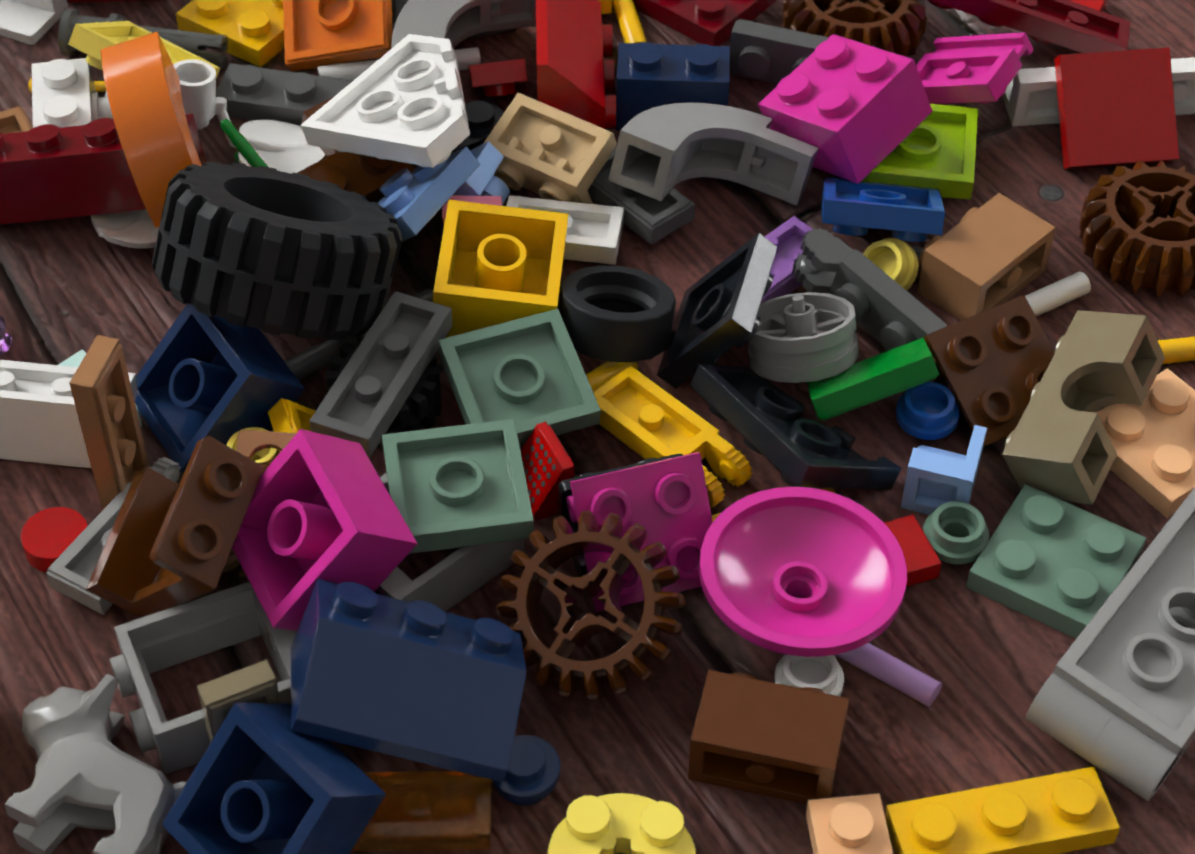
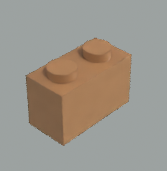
[917,193,1056,321]

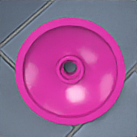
[699,487,907,657]

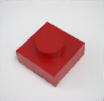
[468,58,528,97]

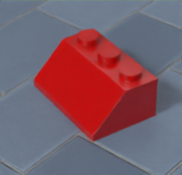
[536,0,616,129]

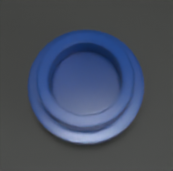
[895,381,959,440]

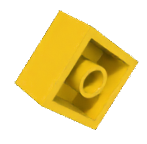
[433,200,569,338]

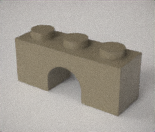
[1002,310,1165,505]

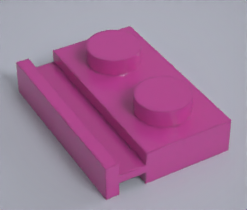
[916,32,1034,105]

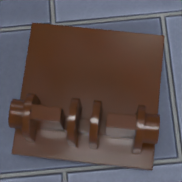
[924,295,1055,447]

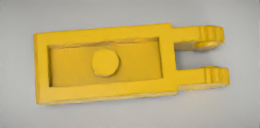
[593,366,753,509]

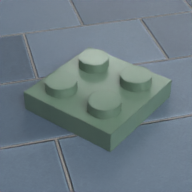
[438,309,601,446]
[382,419,534,554]
[966,484,1146,639]

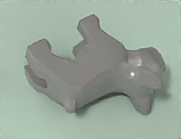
[5,674,187,854]

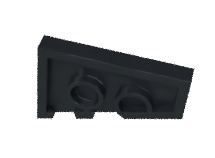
[690,364,902,490]

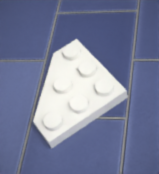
[300,34,470,168]

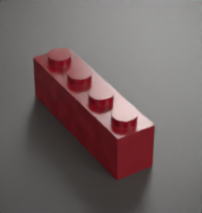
[0,114,206,225]

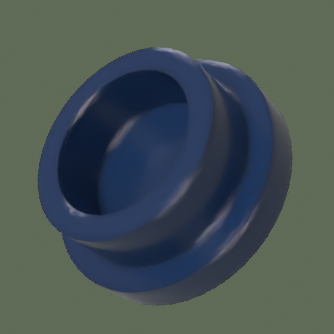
[490,735,560,806]

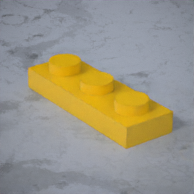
[885,767,1120,854]

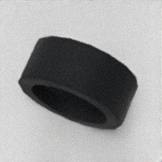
[558,265,676,363]

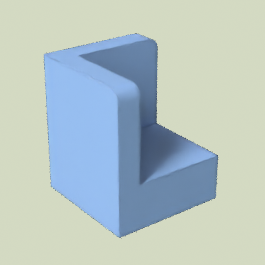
[901,425,987,515]

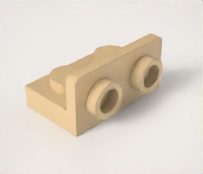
[483,93,617,204]

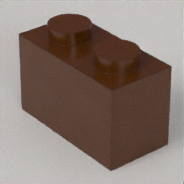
[688,670,849,804]

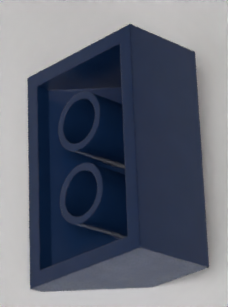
[291,578,527,782]

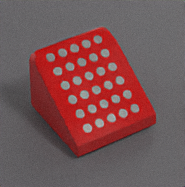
[520,421,574,521]

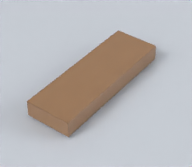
[69,335,150,511]

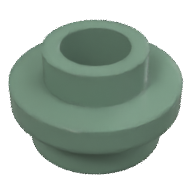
[923,501,989,564]

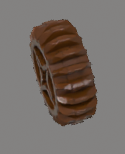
[783,0,927,57]
[1079,160,1195,298]
[497,511,685,700]

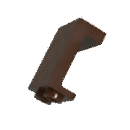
[86,436,264,618]

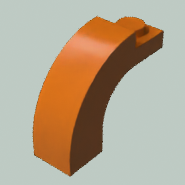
[100,32,202,228]

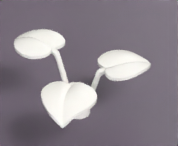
[91,59,327,248]

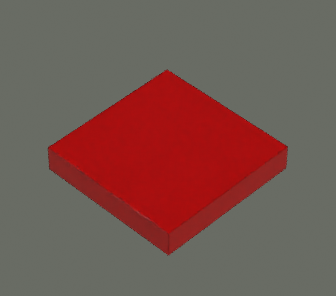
[1054,47,1179,170]

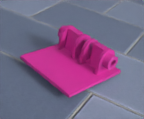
[566,452,713,612]

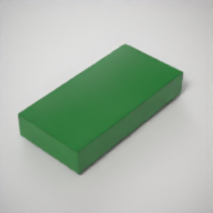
[806,337,939,421]

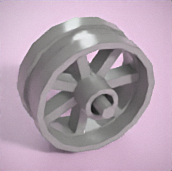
[748,292,859,383]

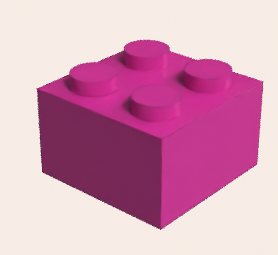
[758,34,933,184]
[232,429,418,631]

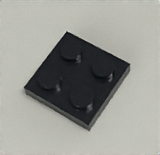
[657,233,778,389]

